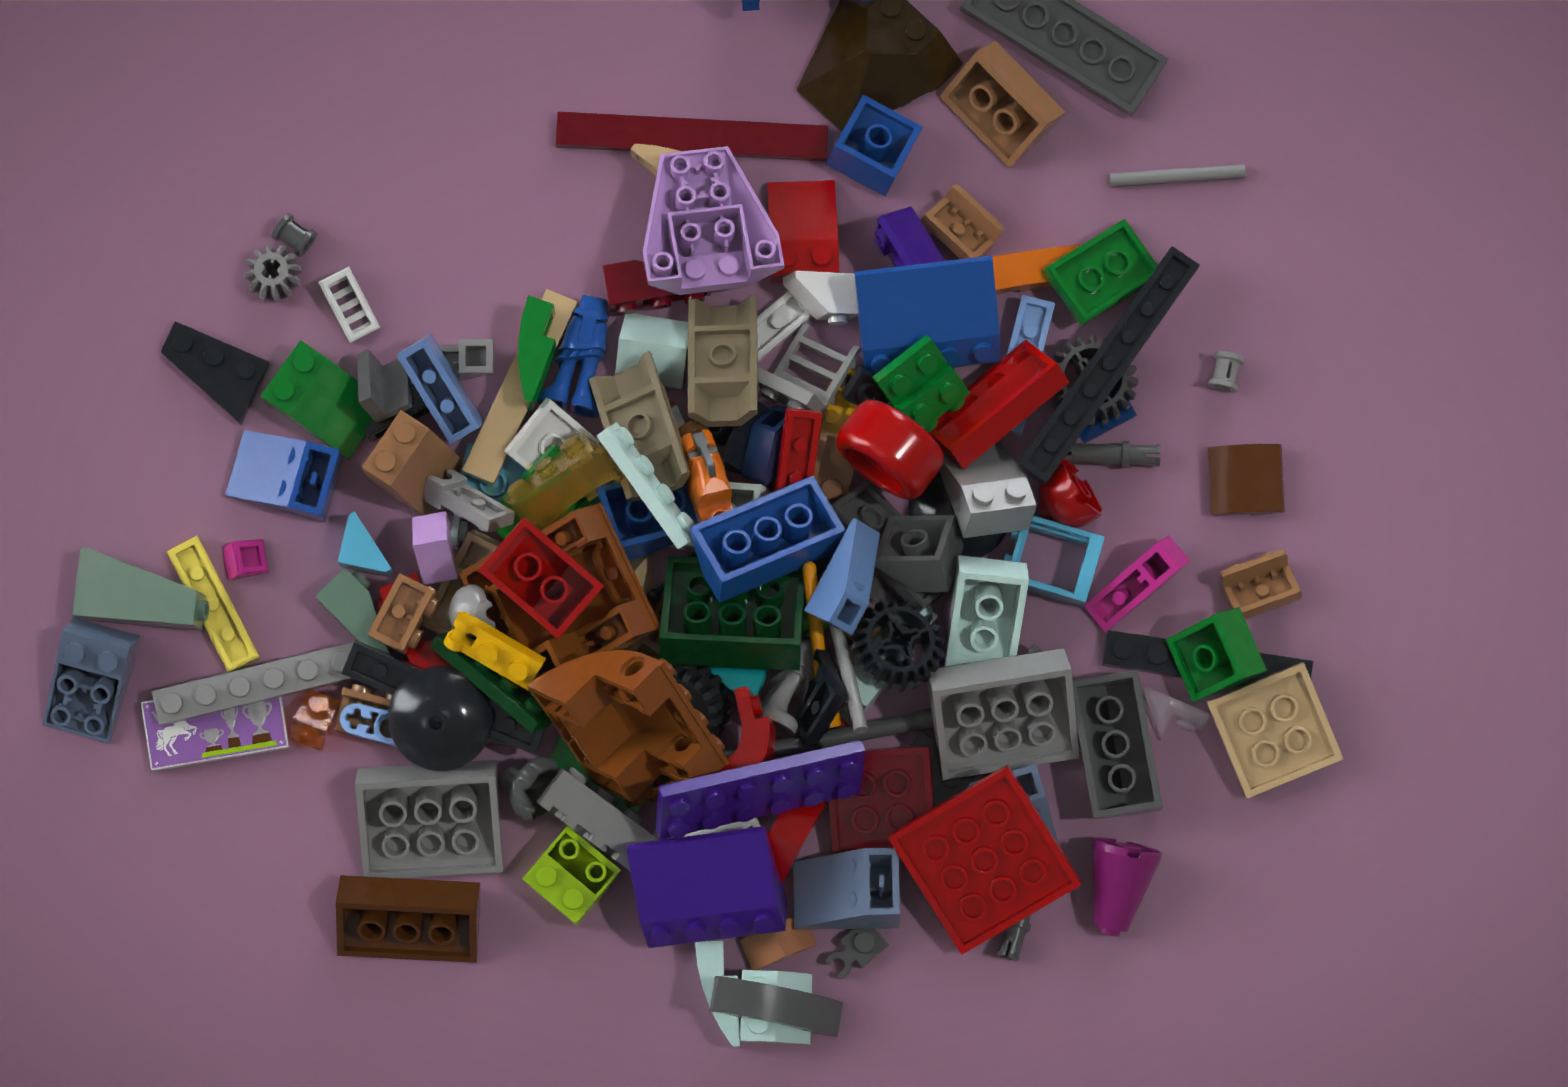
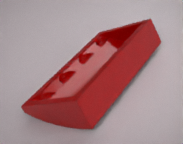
[928,340,1070,470]

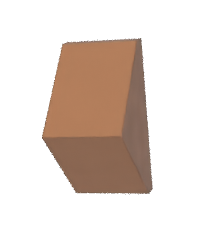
[739,916,817,970]

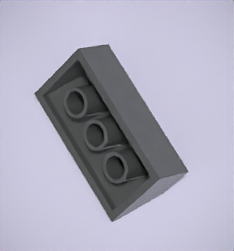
[1073,669,1163,819]

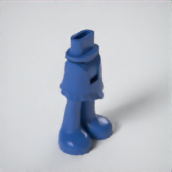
[537,295,609,418]

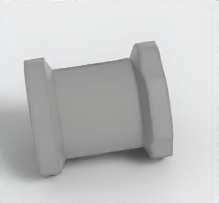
[1208,351,1245,393]

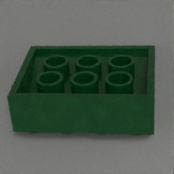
[659,556,805,671]

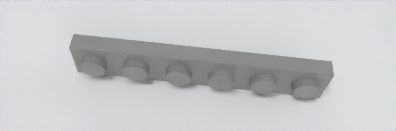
[152,642,354,726]

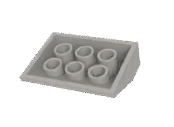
[928,648,1080,780]
[355,760,503,878]

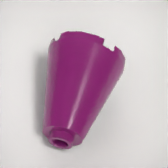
[1092,837,1162,937]

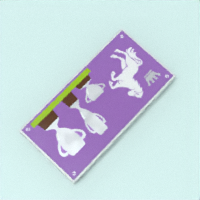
[141,697,290,772]

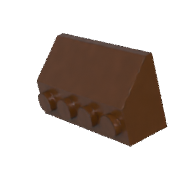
[336,875,480,963]

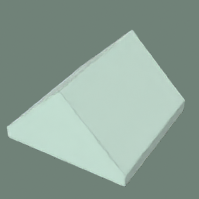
[615,313,688,390]

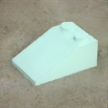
[944,555,1029,667]

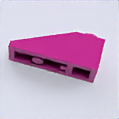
[1084,536,1191,632]

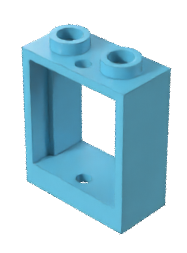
[1004,516,1105,607]

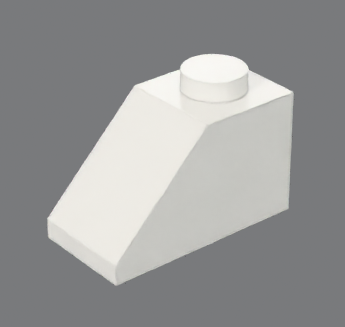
[783,271,858,326]

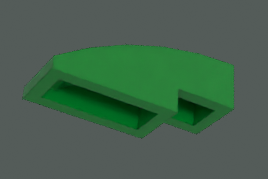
[518,295,556,411]

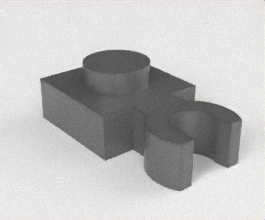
[825,929,889,979]

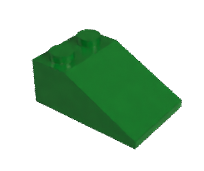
[261,340,373,460]

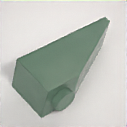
[315,568,390,654]

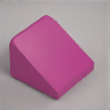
[222,539,269,580]

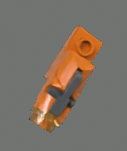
[678,421,733,523]

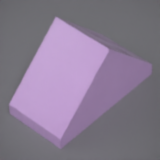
[412,511,458,586]

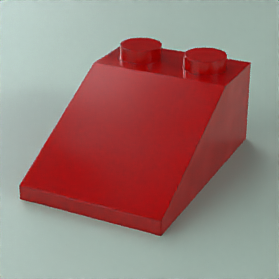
[767,180,839,283]
[478,517,604,639]

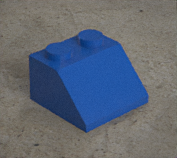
[826,94,923,197]

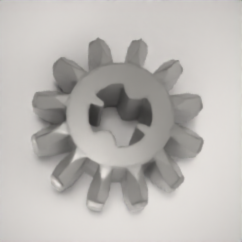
[243,243,302,302]

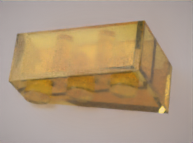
[502,433,625,531]

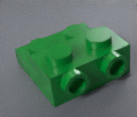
[872,335,970,432]

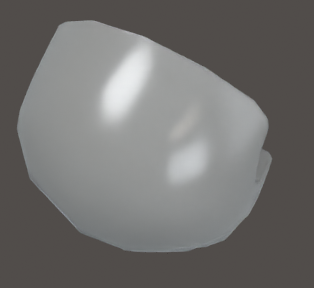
[449,585,495,639]

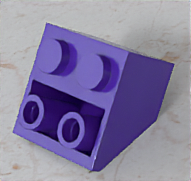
[873,206,945,267]

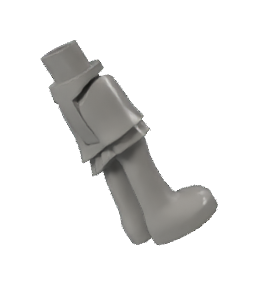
[759,629,826,739]

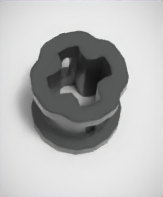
[272,213,317,257]

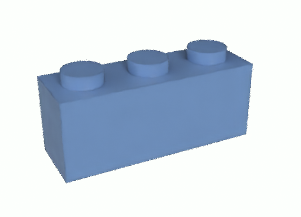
[396,333,484,444]

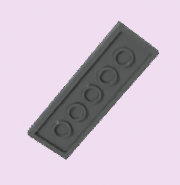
[960,0,1168,117]

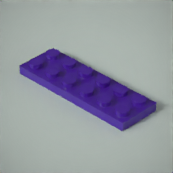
[656,740,866,840]

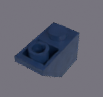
[741,405,786,485]

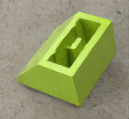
[522,825,621,927]

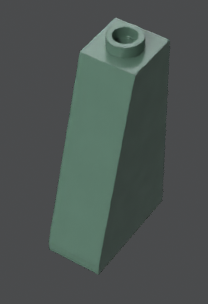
[72,547,209,630]

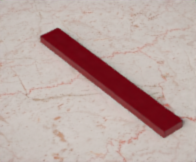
[556,111,828,162]

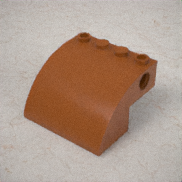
[459,502,660,694]
[527,650,730,802]

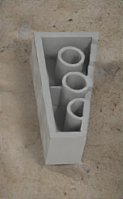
[536,767,669,871]

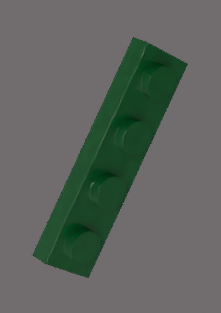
[430,631,552,733]

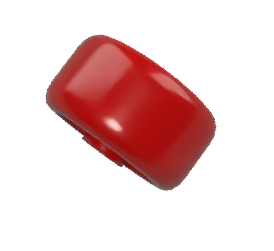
[836,400,944,500]

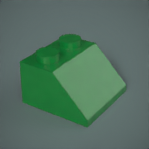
[1166,607,1267,703]

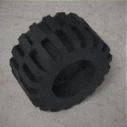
[671,664,731,737]

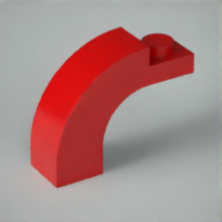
[719,686,776,772]
[768,801,828,884]

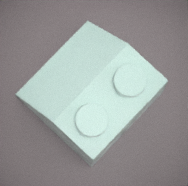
[740,970,812,1044]

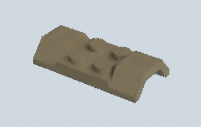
[688,295,758,427]
[589,351,690,502]

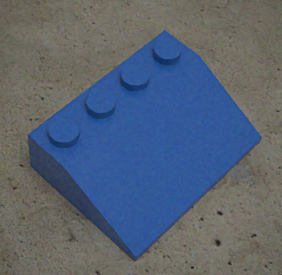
[854,256,1001,374]

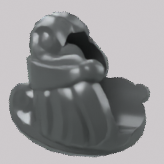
[501,756,558,821]

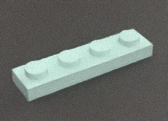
[597,422,695,549]

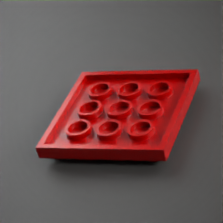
[888,764,1082,955]

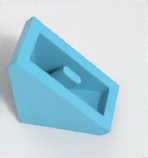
[338,511,394,577]

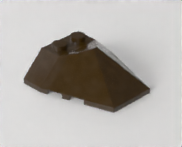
[796,0,963,133]

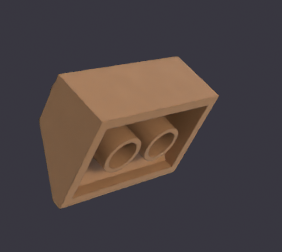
[939,40,1066,168]

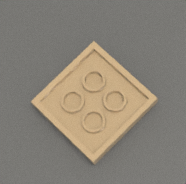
[1206,662,1343,799]

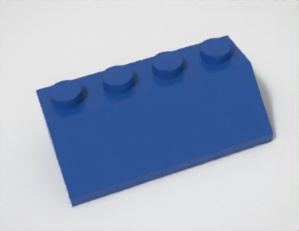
[689,476,846,603]

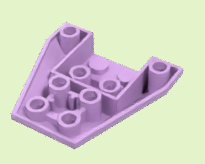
[642,146,785,295]

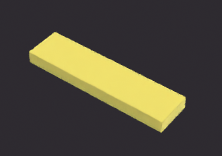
[166,536,260,672]

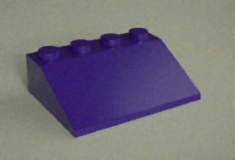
[626,826,787,948]

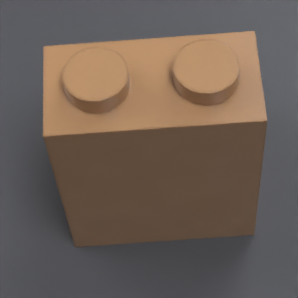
[362,410,463,516]

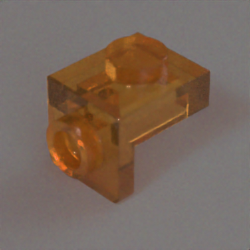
[290,690,341,751]

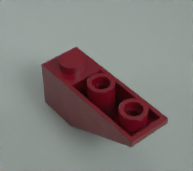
[602,260,711,315]

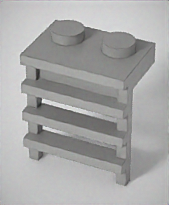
[758,322,861,423]

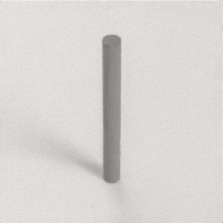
[1109,164,1246,187]
[830,625,868,734]

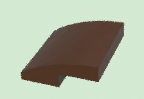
[1208,444,1285,516]

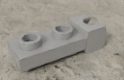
[424,469,515,532]

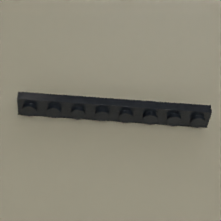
[1017,246,1200,485]

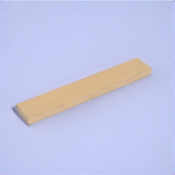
[462,288,578,486]

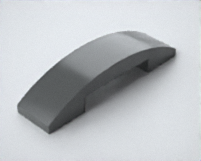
[710,976,843,1037]

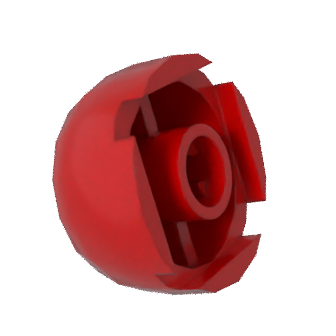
[1038,458,1102,528]

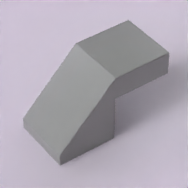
[438,339,493,381]

